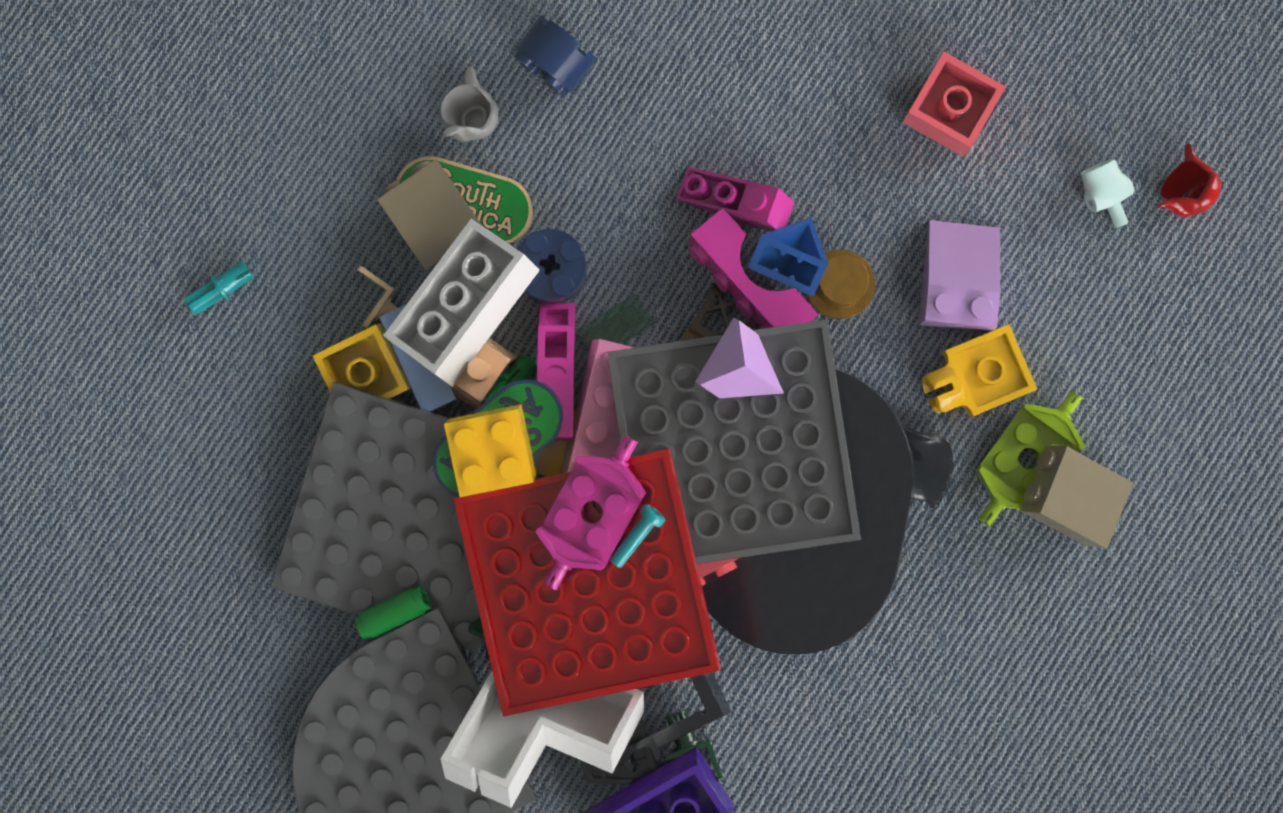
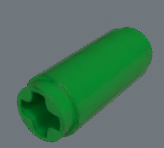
[355,586,431,640]

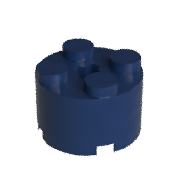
[514,15,597,97]
[517,229,587,304]

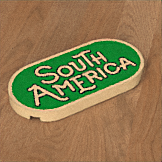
[396,156,533,244]

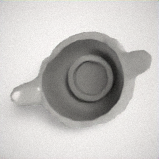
[439,67,499,142]

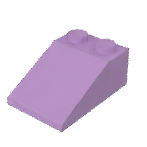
[918,220,1000,333]

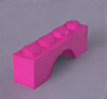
[687,208,818,329]

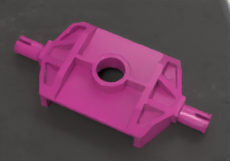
[535,435,646,590]

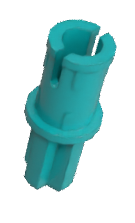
[185,260,255,314]

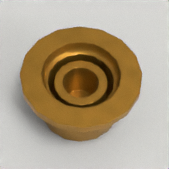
[806,250,875,319]

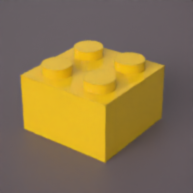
[312,323,412,399]
[444,404,537,497]

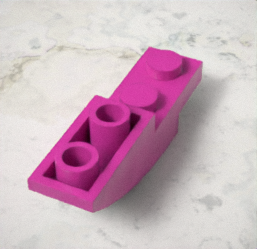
[537,303,576,441]

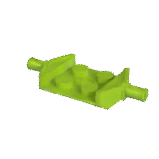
[976,390,1085,527]

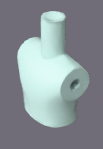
[1080,159,1134,228]

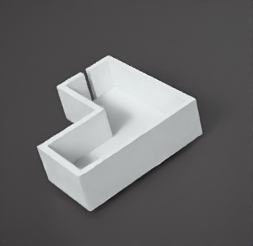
[441,671,644,808]

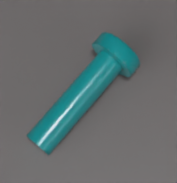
[610,505,665,568]

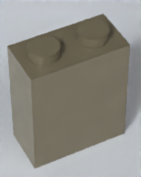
[377,159,481,274]
[1020,446,1133,549]

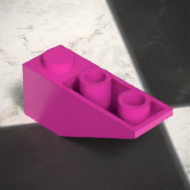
[676,167,794,232]

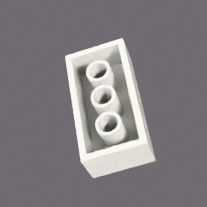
[383,219,539,387]

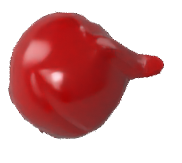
[1156,143,1222,217]

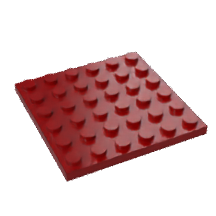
[454,449,721,717]

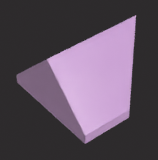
[695,318,784,398]

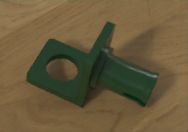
[664,709,724,781]

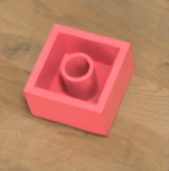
[902,52,1006,157]

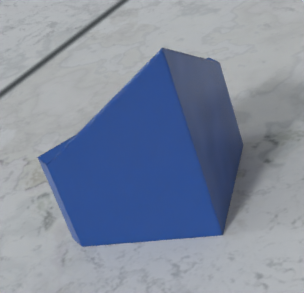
[747,218,828,296]

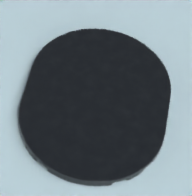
[702,369,915,655]

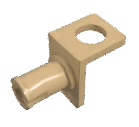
[357,265,399,329]

